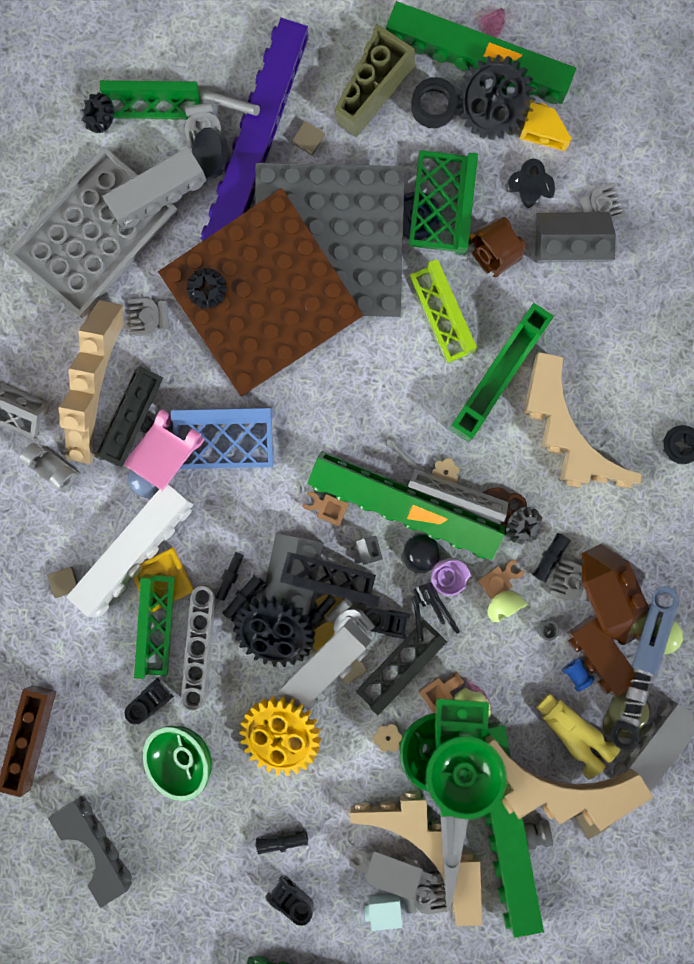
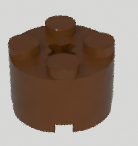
[469,217,526,277]

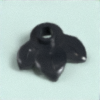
[507,158,555,208]

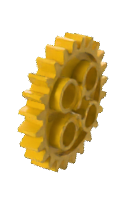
[239,696,322,776]

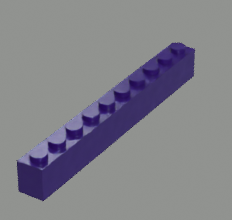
[201,17,309,241]

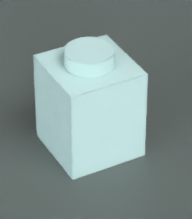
[364,894,403,931]

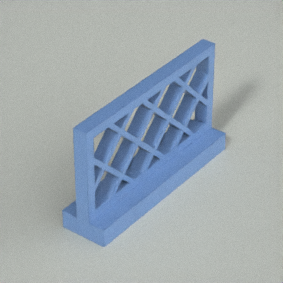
[171,408,273,469]

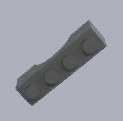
[48,796,132,908]

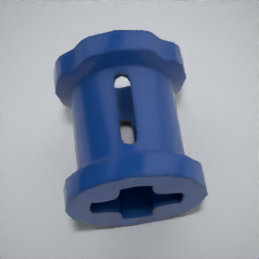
[562,658,595,692]

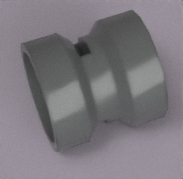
[524,820,553,850]

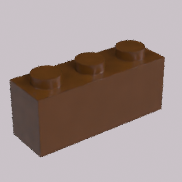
[567,616,635,697]

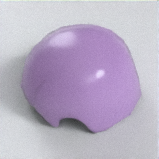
[431,558,471,596]

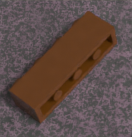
[0,685,57,797]

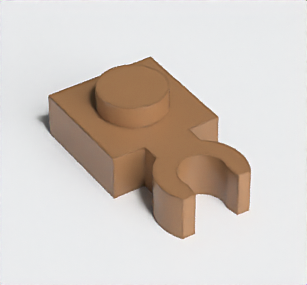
[302,492,349,527]
[477,560,524,600]

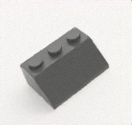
[535,212,616,263]
[263,533,324,616]

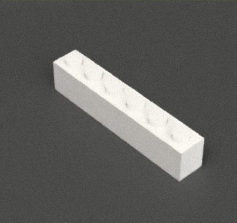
[66,484,194,618]

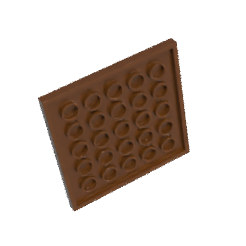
[158,188,364,397]

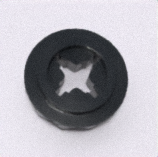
[81,92,114,133]
[186,268,227,309]
[662,425,694,464]

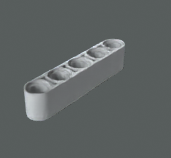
[181,585,216,711]

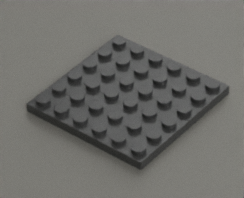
[255,163,404,317]

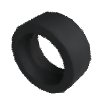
[411,77,458,129]

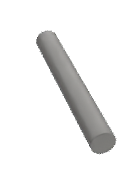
[199,89,260,116]

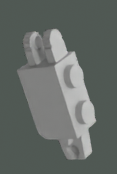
[349,848,441,901]

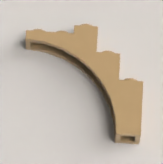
[59,300,123,464]
[523,352,642,489]
[485,735,654,831]
[350,790,482,926]

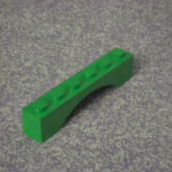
[448,302,554,443]

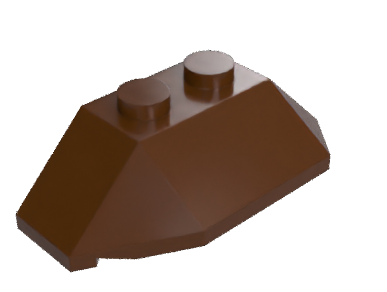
[582,544,649,645]

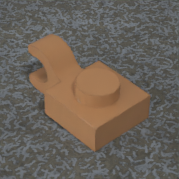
[419,672,464,713]

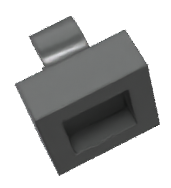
[351,536,383,565]

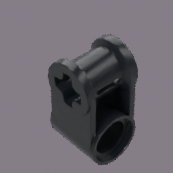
[363,608,411,639]
[124,678,174,725]
[265,875,314,926]

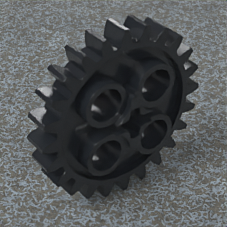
[457,55,536,140]
[233,595,316,667]

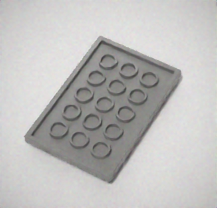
[7,147,178,318]

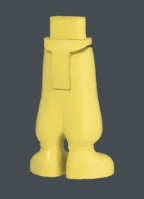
[536,693,621,780]

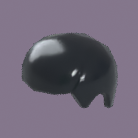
[402,534,441,574]

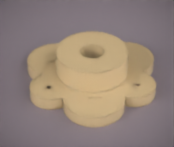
[431,458,460,483]
[373,724,402,752]

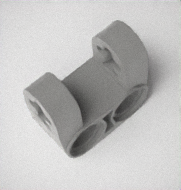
[19,443,81,493]

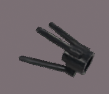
[411,582,460,641]

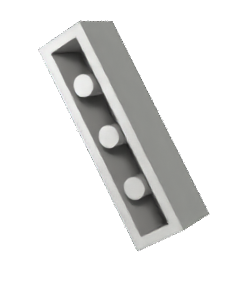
[102,147,207,229]
[277,619,371,711]
[612,700,694,792]

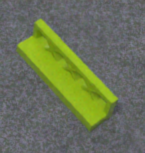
[409,259,477,363]

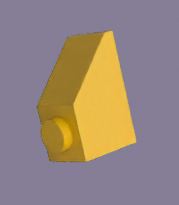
[519,102,571,151]

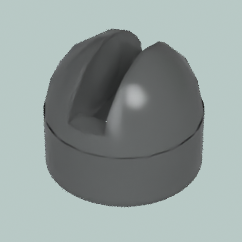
[537,620,559,641]

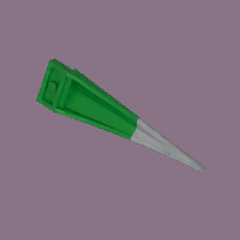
[435,698,489,911]

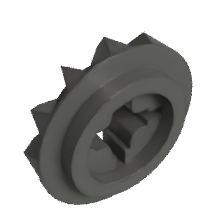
[506,507,543,545]

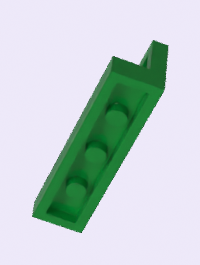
[100,80,200,120]
[134,574,175,679]

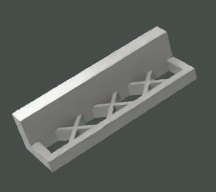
[0,383,50,439]
[408,469,508,524]

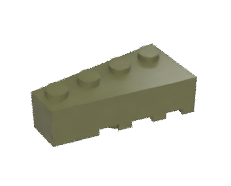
[335,23,415,137]

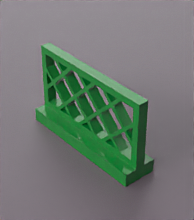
[408,150,478,255]

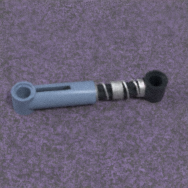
[611,587,679,750]

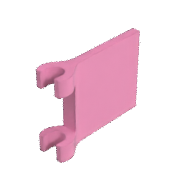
[124,409,205,491]

